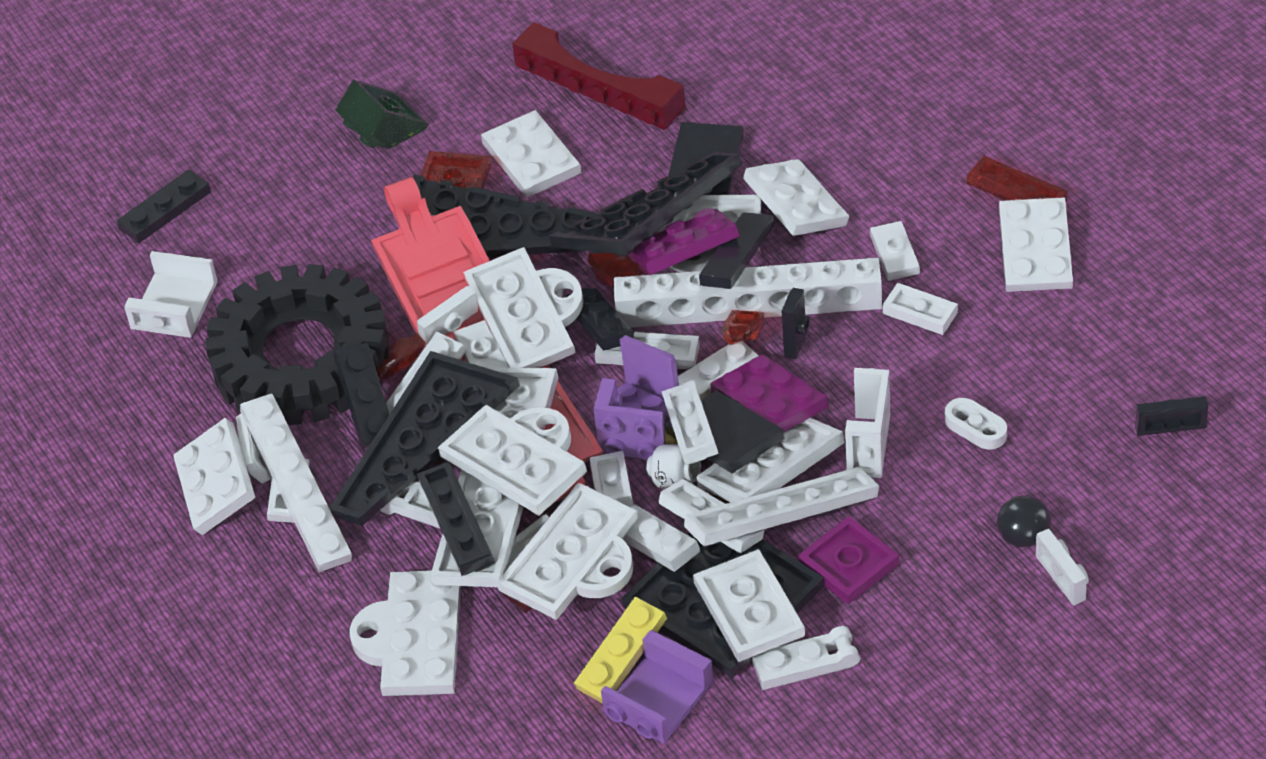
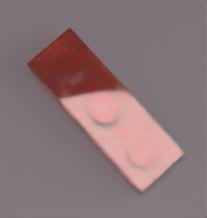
[967,156,1068,202]

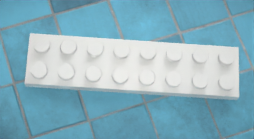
[430,367,559,587]

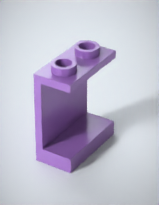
[601,630,714,744]

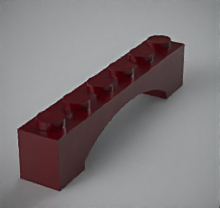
[512,22,686,130]

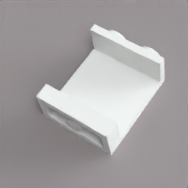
[124,251,218,338]
[845,368,890,478]

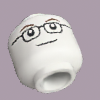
[647,444,701,489]

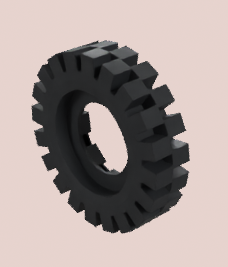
[205,264,390,425]

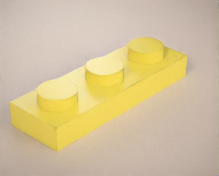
[574,597,667,703]

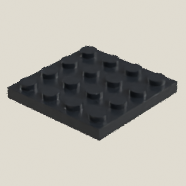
[621,532,824,678]

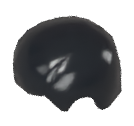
[997,495,1052,547]

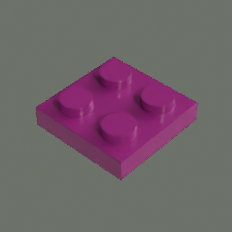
[798,516,899,604]

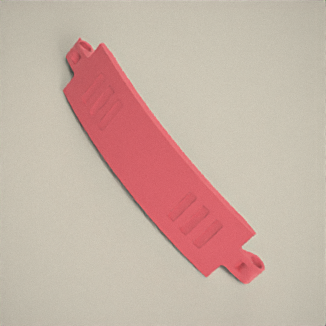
[371,177,603,502]

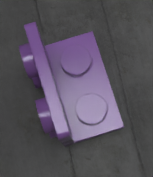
[617,335,679,425]
[594,378,666,460]

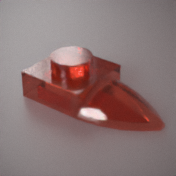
[588,252,640,288]
[722,310,765,346]
[376,333,425,382]

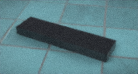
[699,212,774,289]
[417,462,495,576]

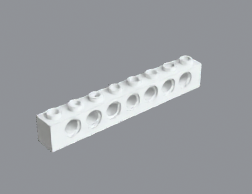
[614,258,882,328]

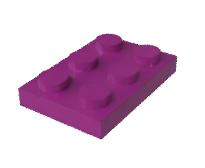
[630,208,740,275]
[710,354,828,433]

